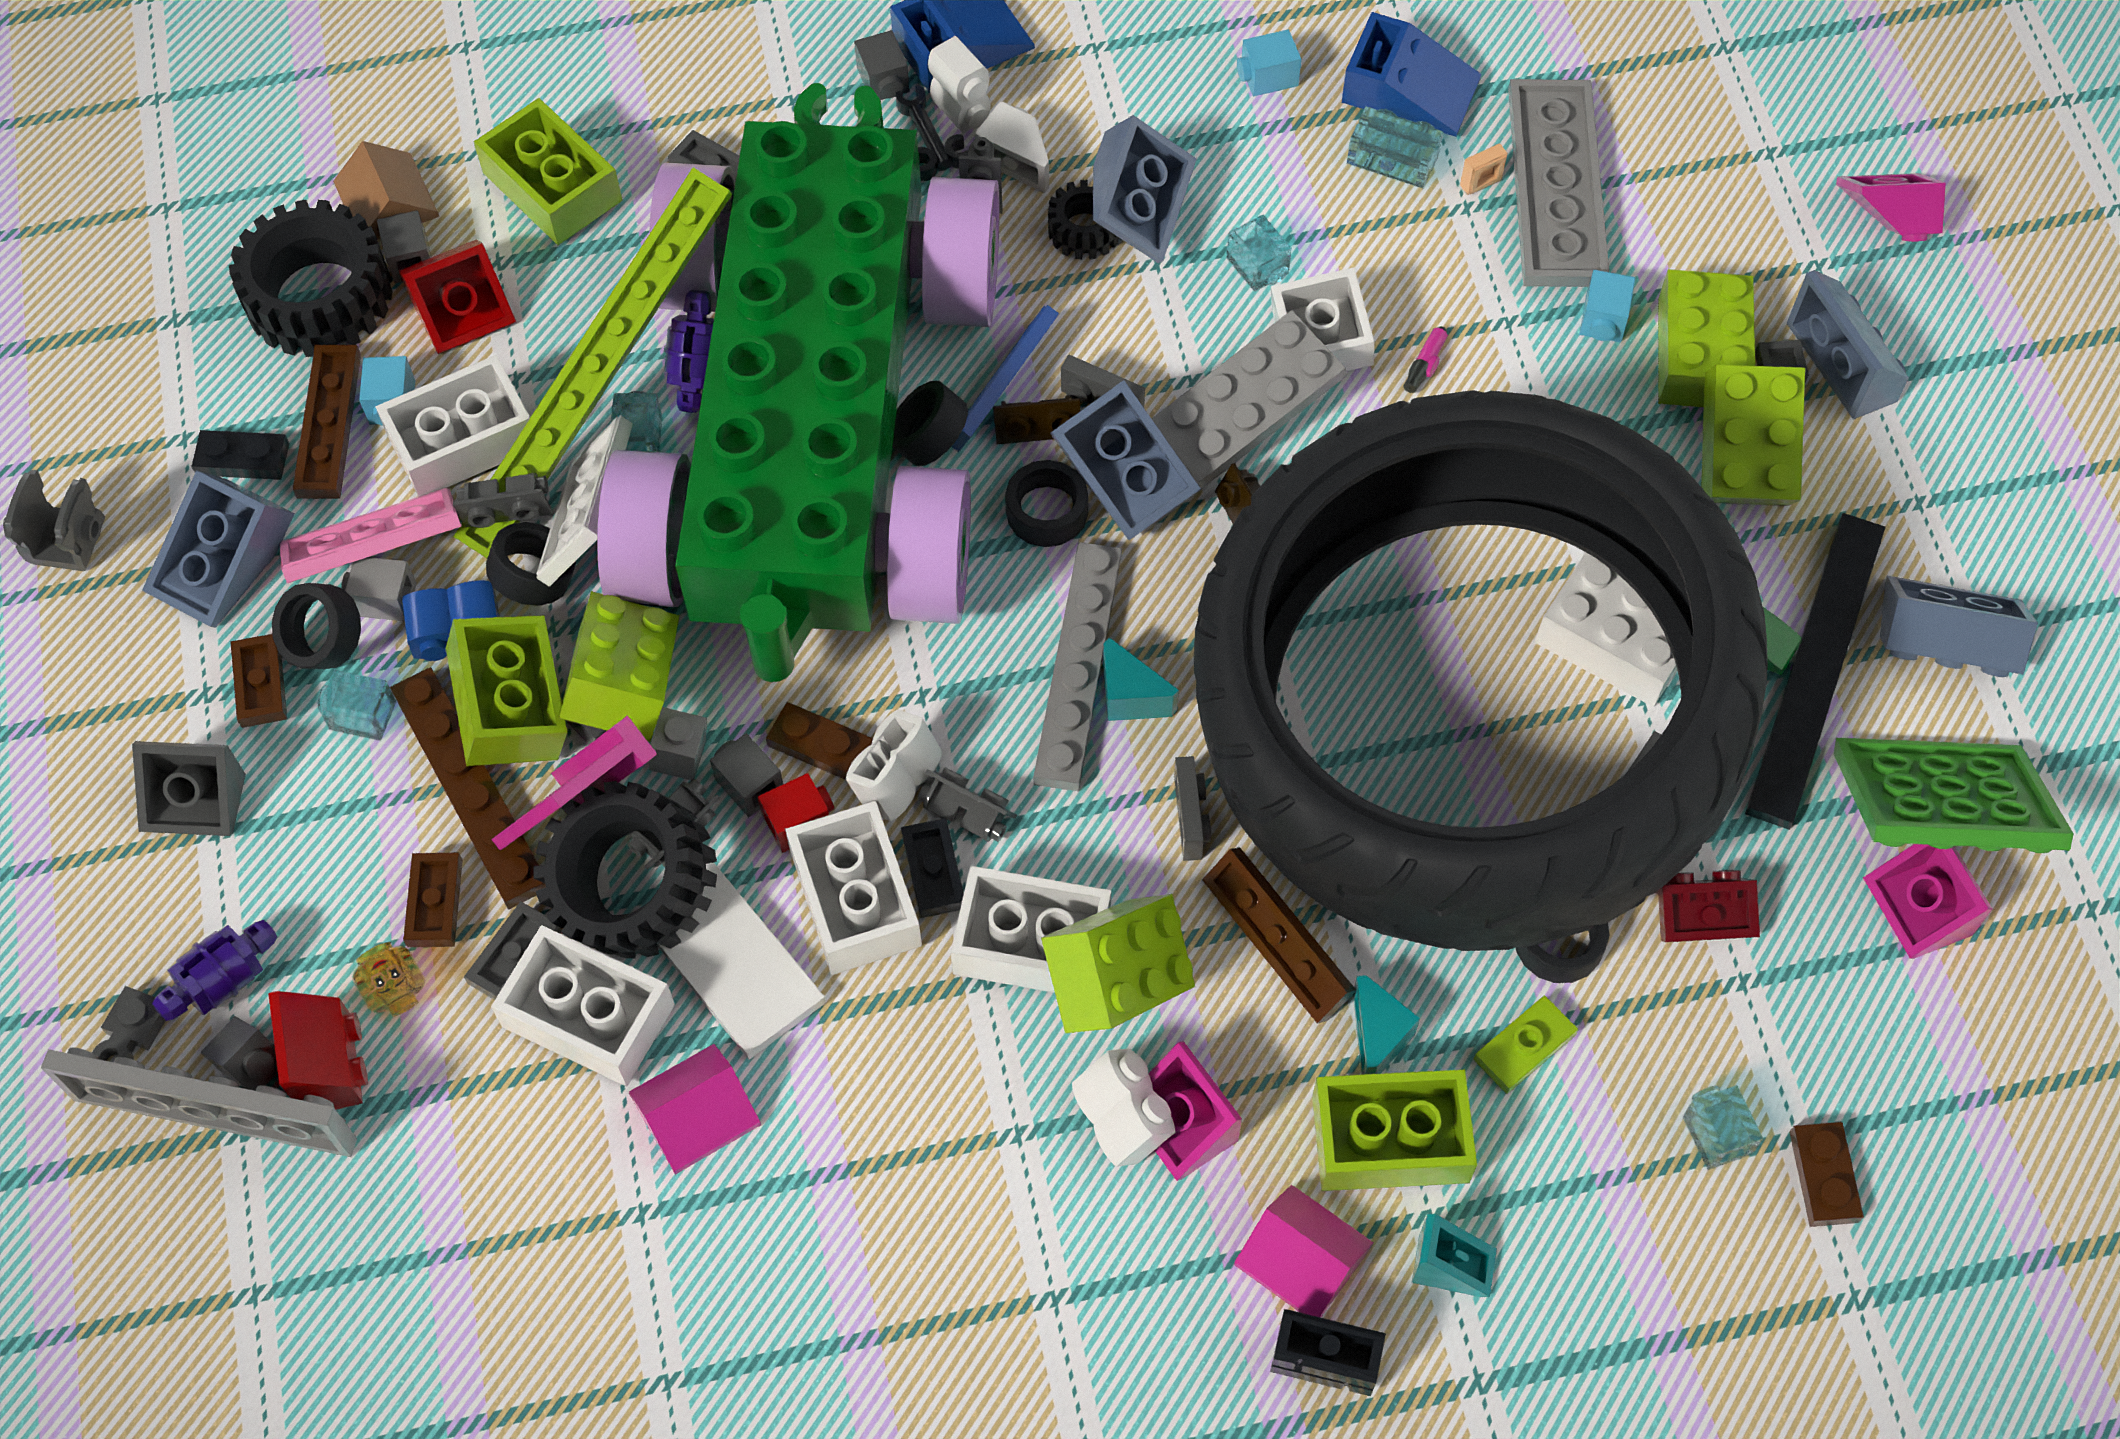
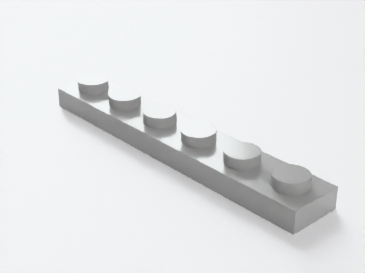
[1033,542,1122,792]

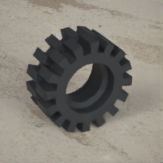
[1048,180,1118,260]

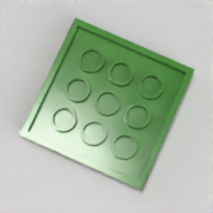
[1833,738,2074,853]

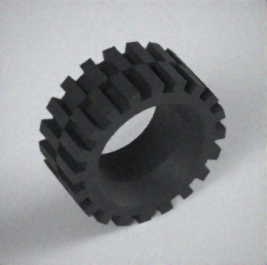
[229,199,393,357]
[534,781,717,959]

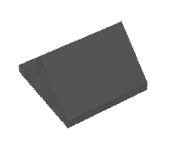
[132,741,246,836]

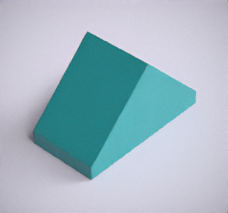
[1103,637,1179,721]
[1353,975,1420,1075]
[1412,1214,1497,1297]

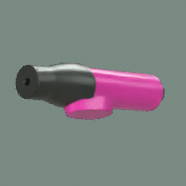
[1403,326,1448,393]

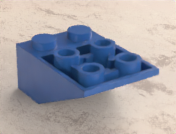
[890,0,1035,93]
[1341,12,1482,137]

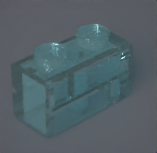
[1347,106,1443,189]

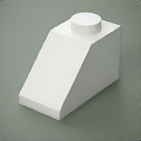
[975,101,1049,193]

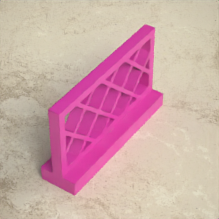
[491,715,657,850]

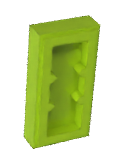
[1473,995,1579,1094]

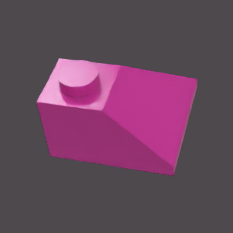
[1836,173,1946,242]

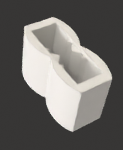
[928,36,991,134]
[846,709,942,821]
[1072,1049,1175,1167]

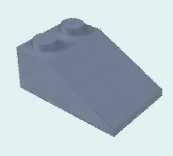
[1093,115,1197,263]
[1050,380,1201,540]
[142,470,295,628]

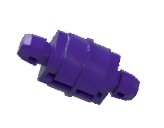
[664,290,714,413]
[152,920,277,1021]

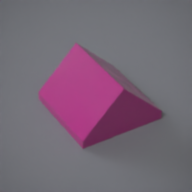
[1863,844,1993,959]
[1148,1041,1242,1181]
[629,1044,761,1175]
[1234,1185,1374,1317]

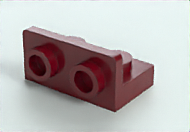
[1655,870,1760,942]

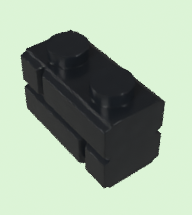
[1270,1309,1386,1396]

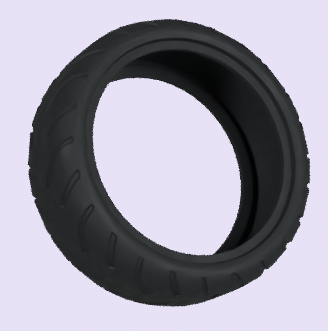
[1194,390,1768,951]

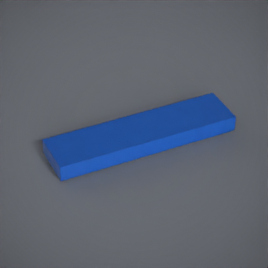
[951,305,1059,452]

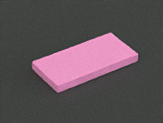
[280,488,461,583]

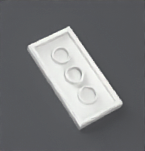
[536,415,633,586]
[657,863,826,1060]

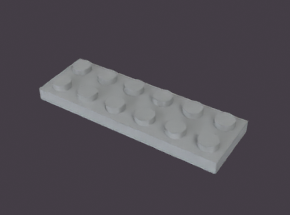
[1508,79,1609,287]
[1141,310,1347,535]
[41,1047,357,1157]

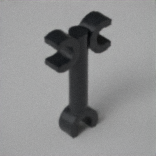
[896,84,969,181]

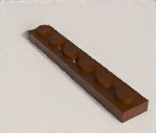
[390,667,546,910]

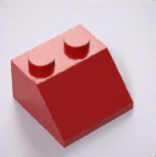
[398,239,516,354]
[268,991,368,1110]

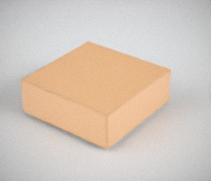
[1460,143,1508,195]

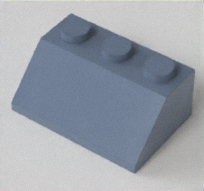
[1786,270,1909,420]
[1880,575,2038,677]

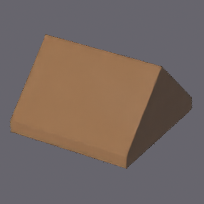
[333,141,439,240]

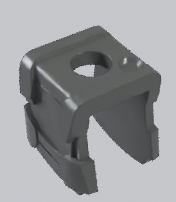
[3,470,105,571]

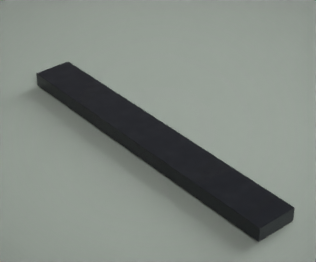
[1745,513,1886,830]

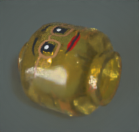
[352,942,425,1017]

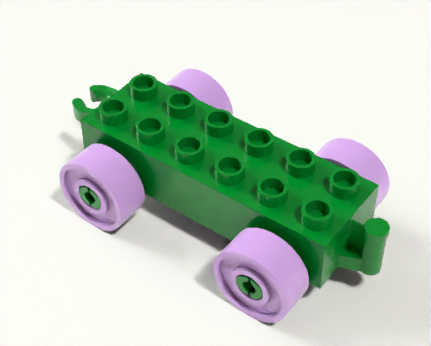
[597,83,999,682]

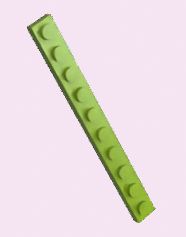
[453,167,732,558]

